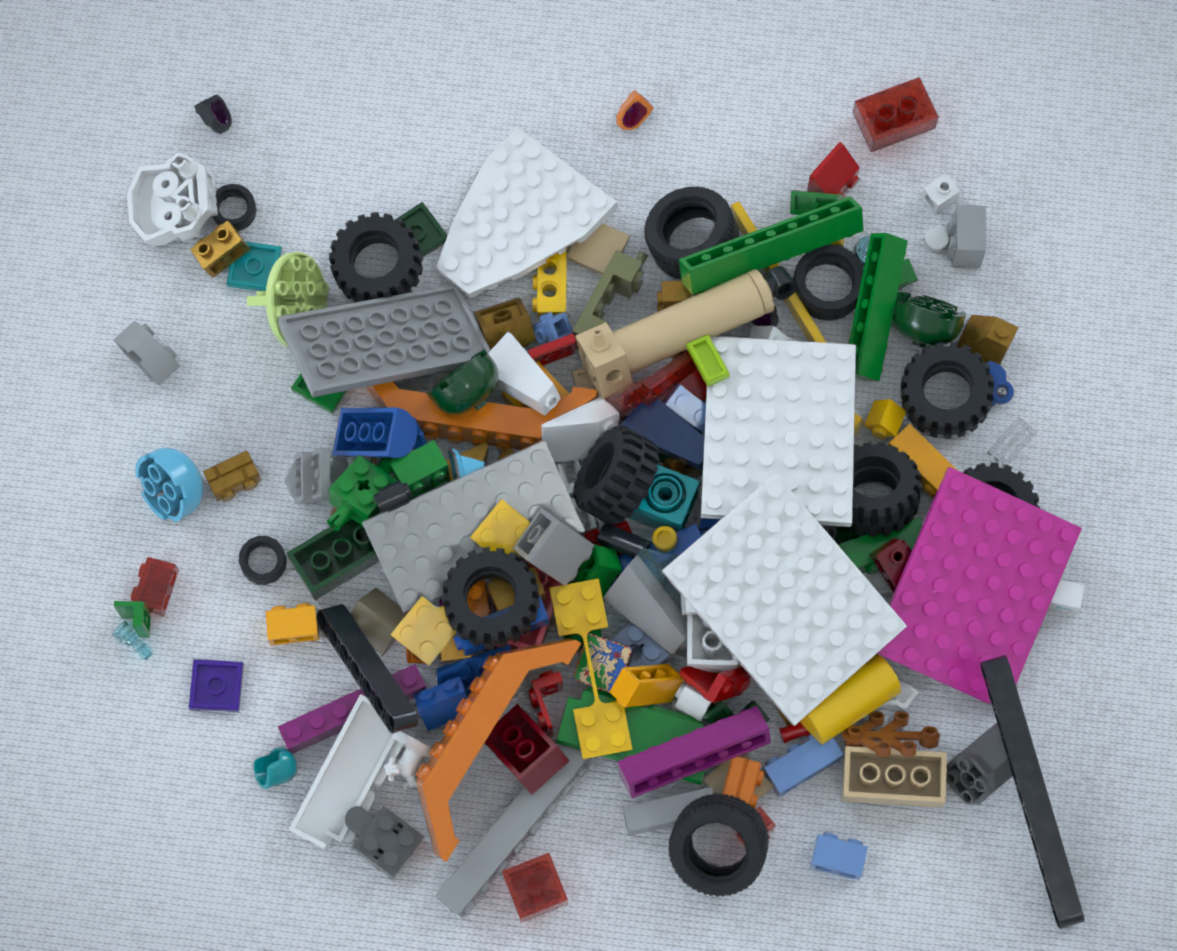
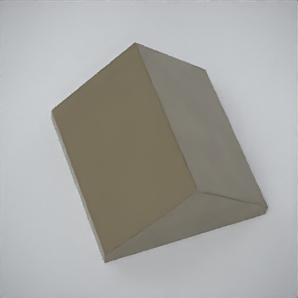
[351,588,407,656]

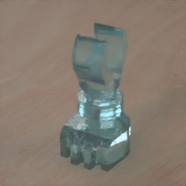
[112,621,153,660]

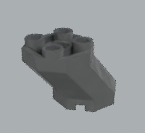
[946,723,1013,805]

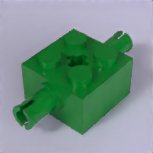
[327,455,398,531]

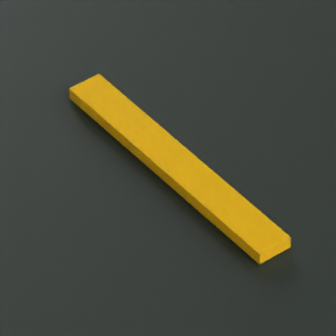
[731,202,827,343]

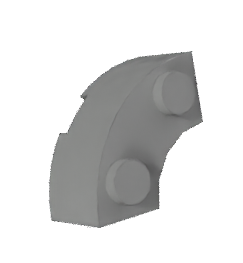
[113,321,180,385]

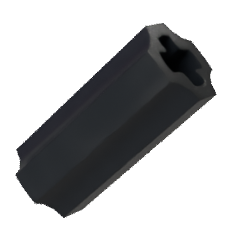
[597,523,651,561]

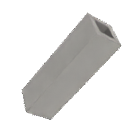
[623,787,718,836]

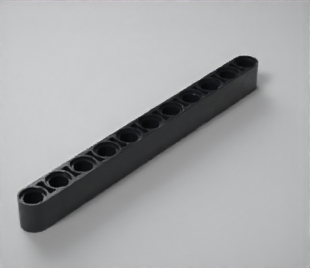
[980,655,1085,929]

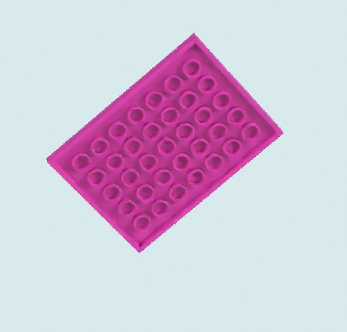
[876,467,1082,705]

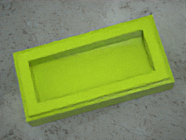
[686,335,730,387]

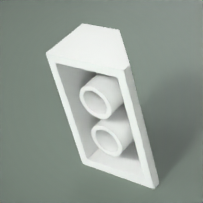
[687,614,738,673]

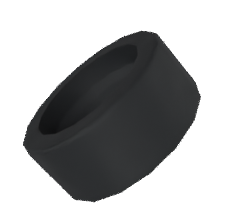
[213,184,257,231]
[239,536,287,585]

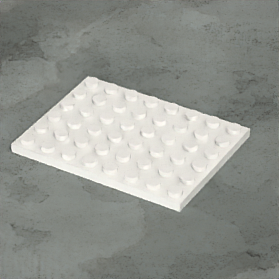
[701,336,856,527]
[661,473,907,726]

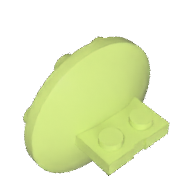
[247,252,329,348]

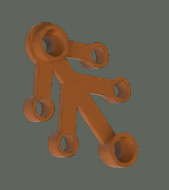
[842,711,940,757]

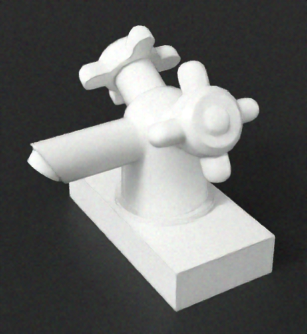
[384,731,431,790]

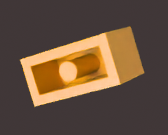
[265,603,320,646]

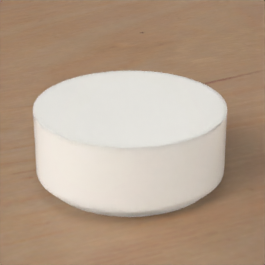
[924,227,949,252]

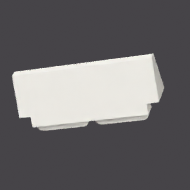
[289,694,403,849]

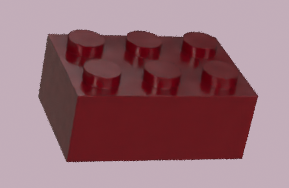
[485,704,570,795]

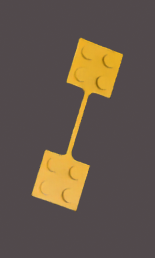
[390,499,531,666]
[550,579,633,759]

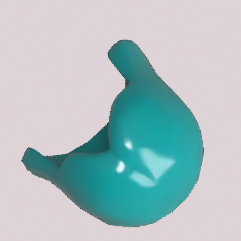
[253,747,297,789]

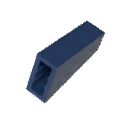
[619,392,704,471]

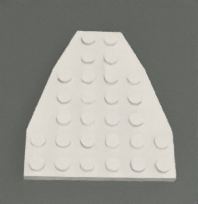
[436,127,619,298]

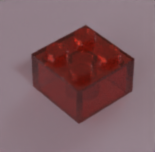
[502,853,568,923]

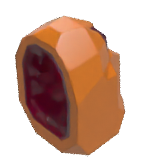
[616,90,654,130]

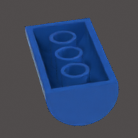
[332,407,417,458]

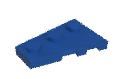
[437,644,511,693]

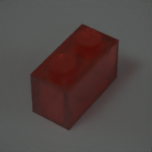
[131,557,179,616]

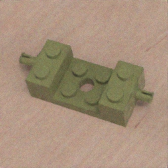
[572,250,648,363]

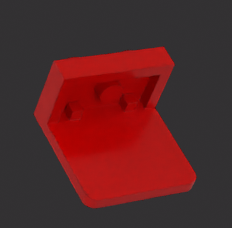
[679,666,751,703]
[528,670,563,736]

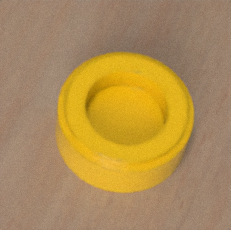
[652,526,678,552]

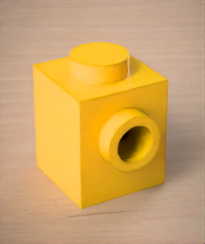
[864,399,906,439]

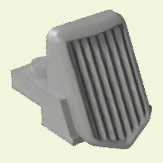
[285,447,348,504]

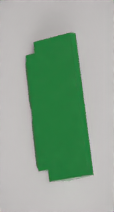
[555,687,705,785]

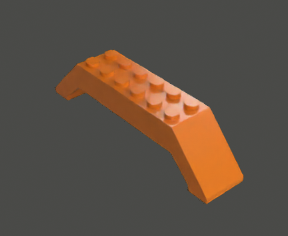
[366,382,597,450]
[415,639,581,862]

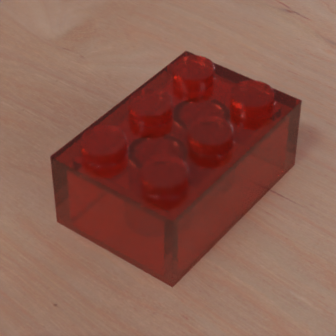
[852,77,939,152]

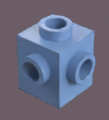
[532,312,573,345]

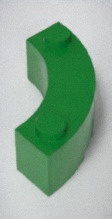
[563,544,622,650]

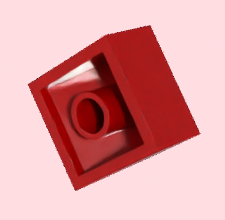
[807,142,860,199]

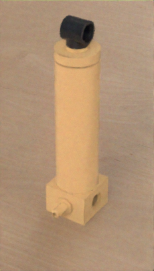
[575,266,797,399]

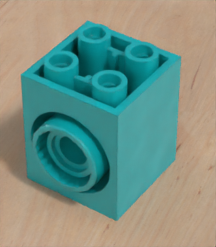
[629,465,700,532]

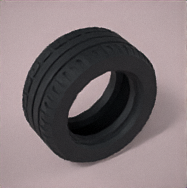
[644,186,740,280]
[668,793,769,897]

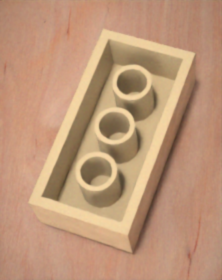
[841,746,947,808]

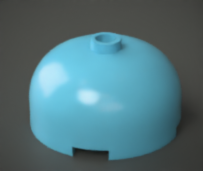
[135,447,203,523]

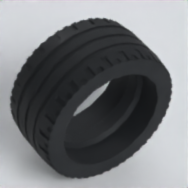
[793,244,864,321]

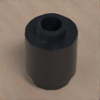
[374,480,412,513]

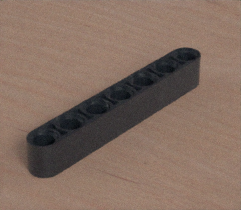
[317,604,418,734]

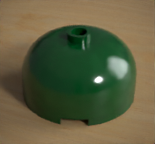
[892,292,966,347]
[426,349,499,415]

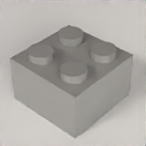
[947,205,986,268]

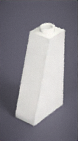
[488,332,561,416]

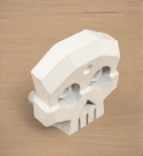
[127,153,218,247]

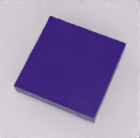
[189,659,244,712]

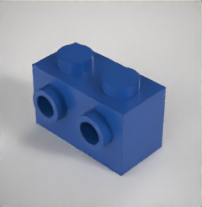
[414,676,469,731]

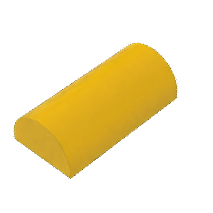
[799,654,901,745]

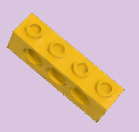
[532,247,567,320]

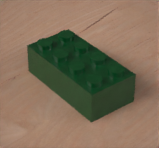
[287,518,380,601]

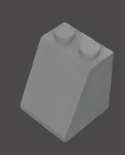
[513,507,594,586]

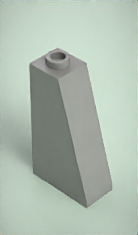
[603,556,687,655]

